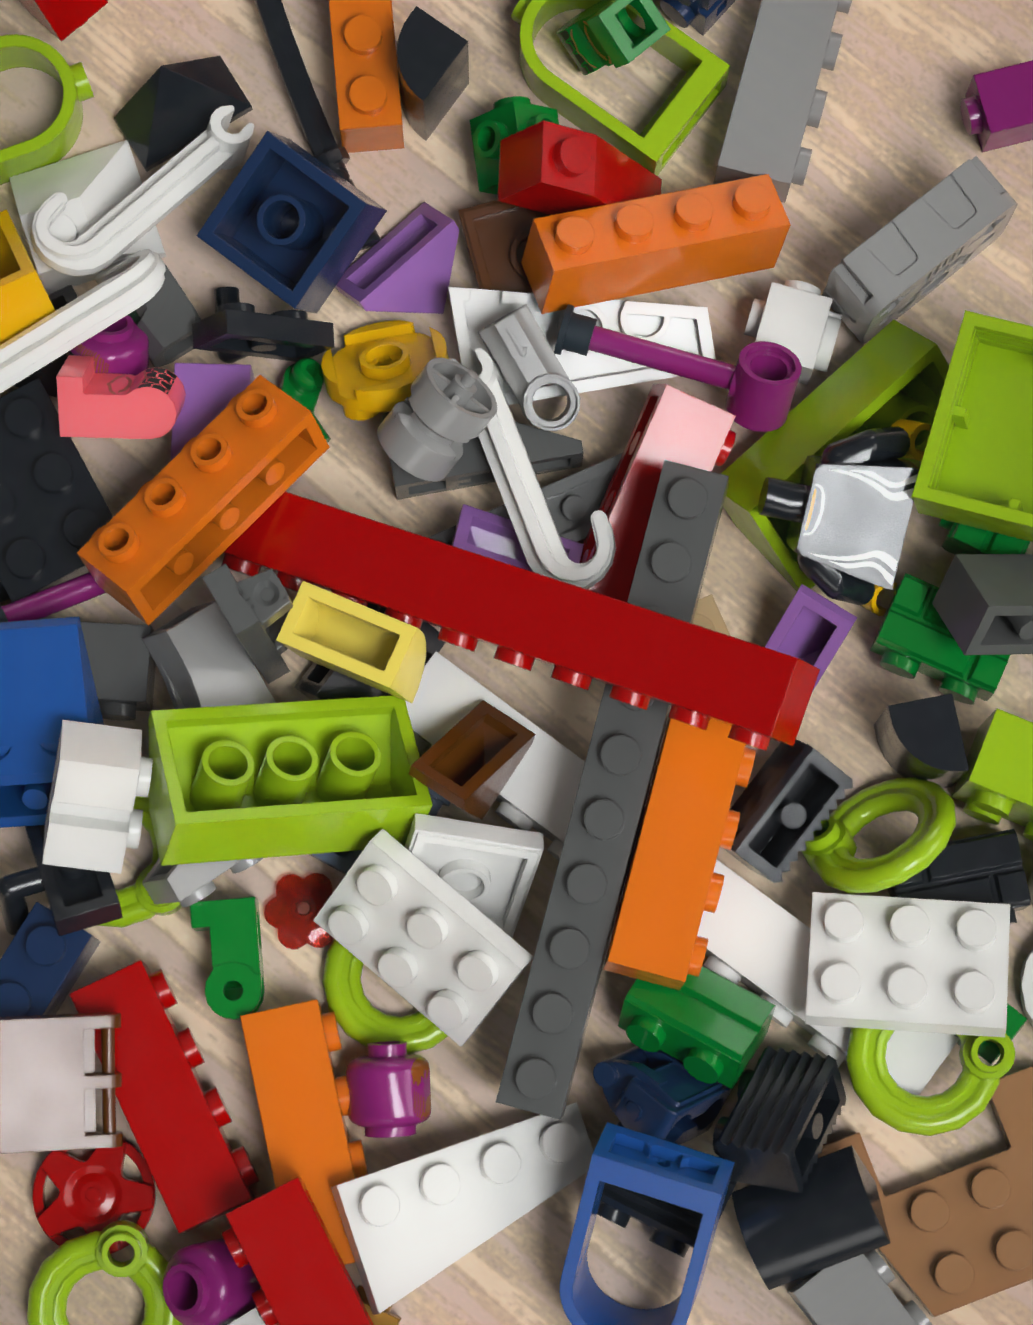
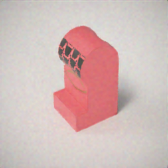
[56,355,186,439]

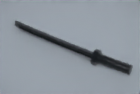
[255,0,381,251]

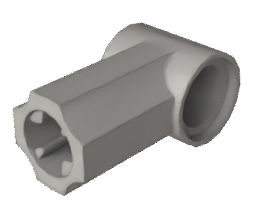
[478,304,580,431]

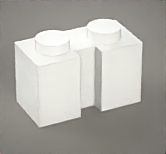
[42,720,153,874]

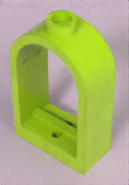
[511,0,730,176]
[0,34,94,185]

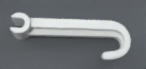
[30,105,254,277]
[0,249,166,393]
[451,348,616,589]

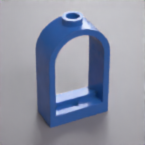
[559,1122,735,1325]

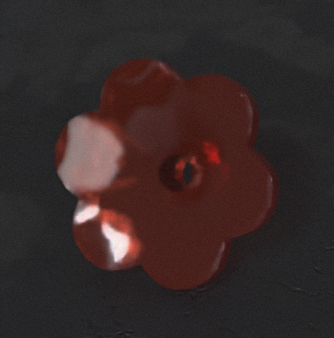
[264,873,333,950]

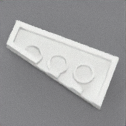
[447,286,716,405]
[331,1102,593,1315]

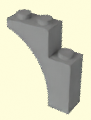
[142,601,276,907]

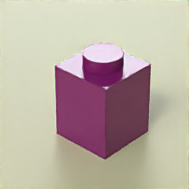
[960,60,1033,153]

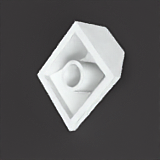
[9,140,166,295]

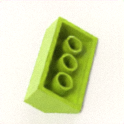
[721,319,949,591]
[149,695,433,866]

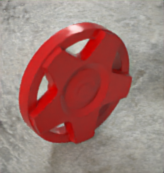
[33,1139,156,1254]

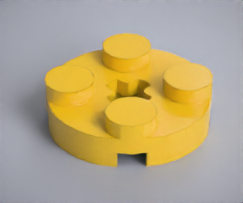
[321,320,449,421]

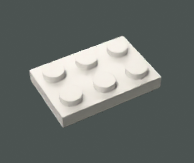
[313,829,533,1047]
[805,892,1010,1038]

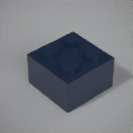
[196,131,387,313]

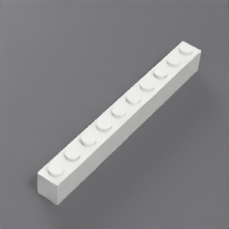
[405,652,959,1095]

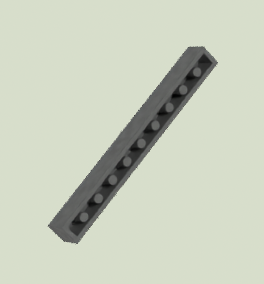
[496,460,729,1120]

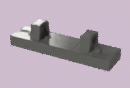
[202,564,293,684]

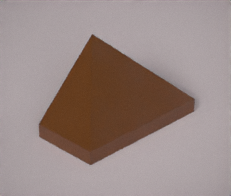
[409,700,536,820]

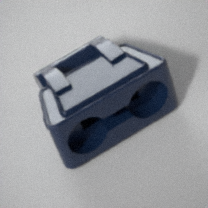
[593,1046,732,1145]

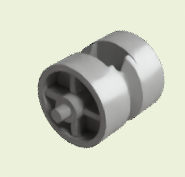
[377,358,497,482]

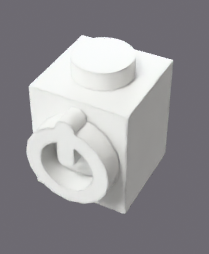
[744,280,842,385]

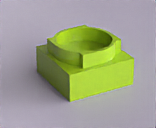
[911,310,1033,542]

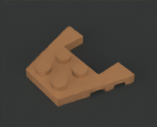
[818,1066,1033,1317]

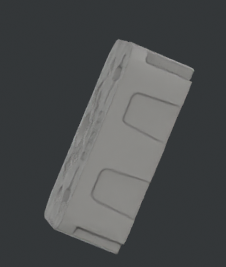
[822,156,1018,344]

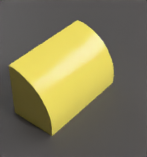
[276,581,426,703]

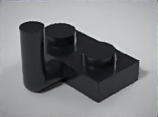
[192,287,334,363]
[0,825,123,936]

